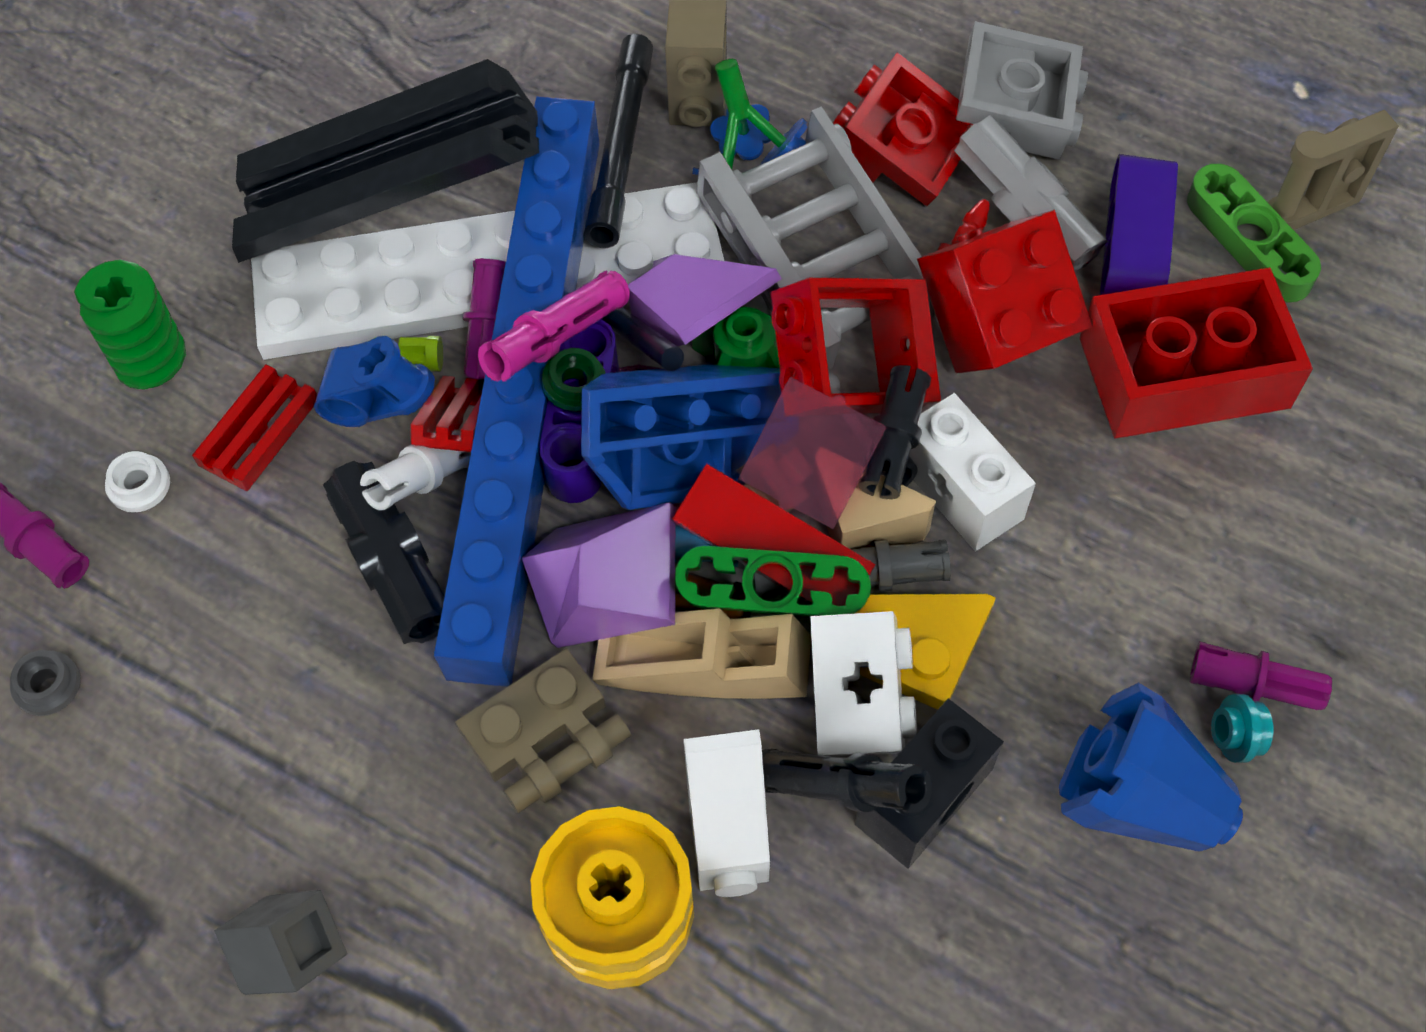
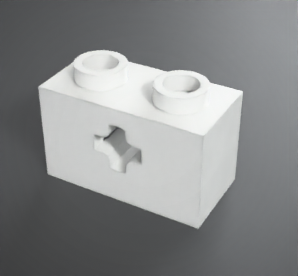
[909,393,1036,552]
[810,611,917,757]

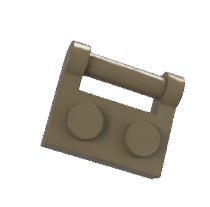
[1268,109,1399,230]

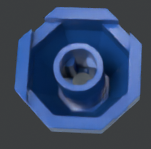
[1059,682,1243,852]

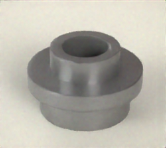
[10,650,80,716]

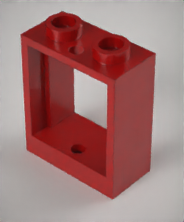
[771,277,941,417]

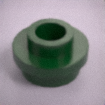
[542,348,606,411]

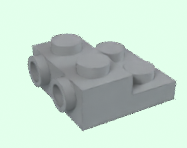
[956,21,1088,160]

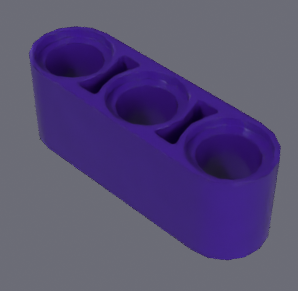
[1100,154,1178,295]
[540,319,619,503]

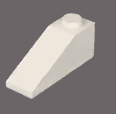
[684,729,770,897]

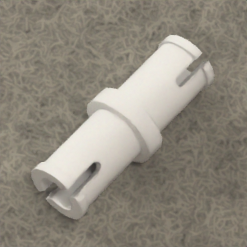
[360,428,471,510]

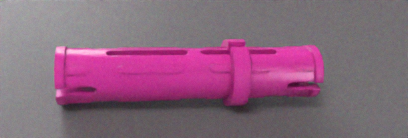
[478,270,630,382]

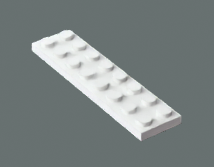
[251,182,724,360]

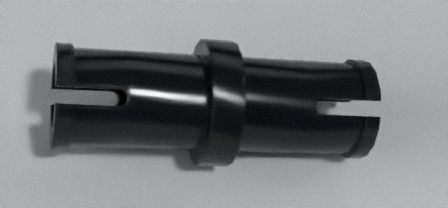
[859,365,931,500]

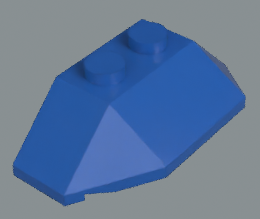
[581,365,800,510]

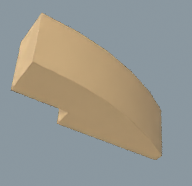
[592,608,811,699]

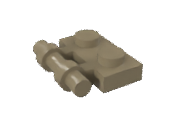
[455,648,631,813]

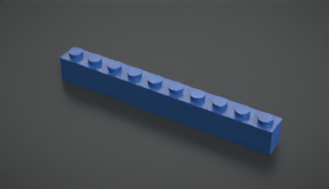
[434,96,600,687]

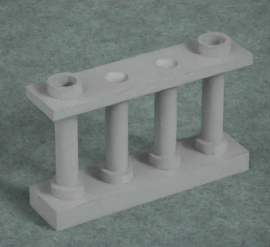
[697,106,935,369]

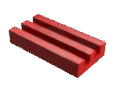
[192,364,317,491]
[410,376,482,452]

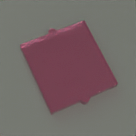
[738,377,888,529]

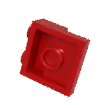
[832,52,973,206]

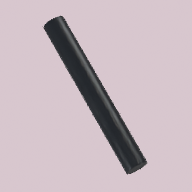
[602,307,684,371]

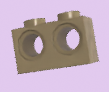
[665,0,727,127]

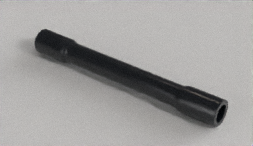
[584,34,653,248]

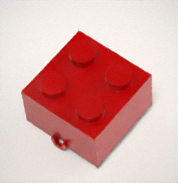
[917,210,1093,373]

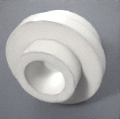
[105,451,170,512]

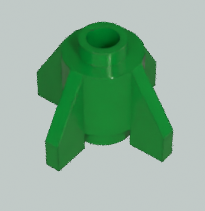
[692,307,780,368]

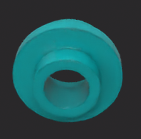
[1211,694,1274,763]

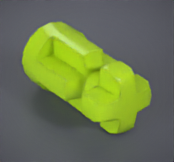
[373,335,444,372]

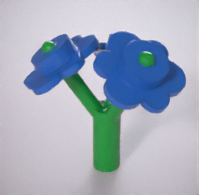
[692,59,808,175]

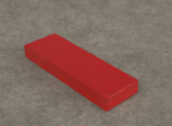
[672,463,876,606]

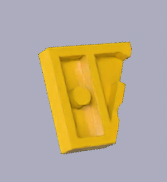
[858,594,996,710]

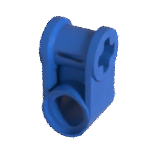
[314,336,435,427]

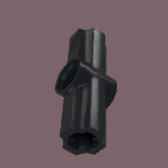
[323,461,445,644]

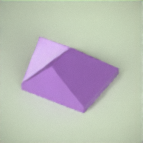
[628,254,782,346]
[522,502,676,648]

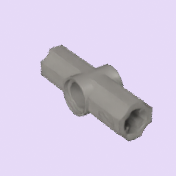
[954,115,1108,272]

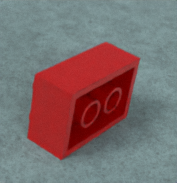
[1079,267,1313,439]

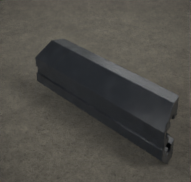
[232,59,539,263]

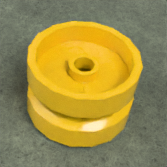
[530,806,694,989]

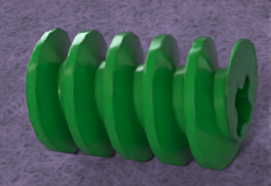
[74,260,186,390]

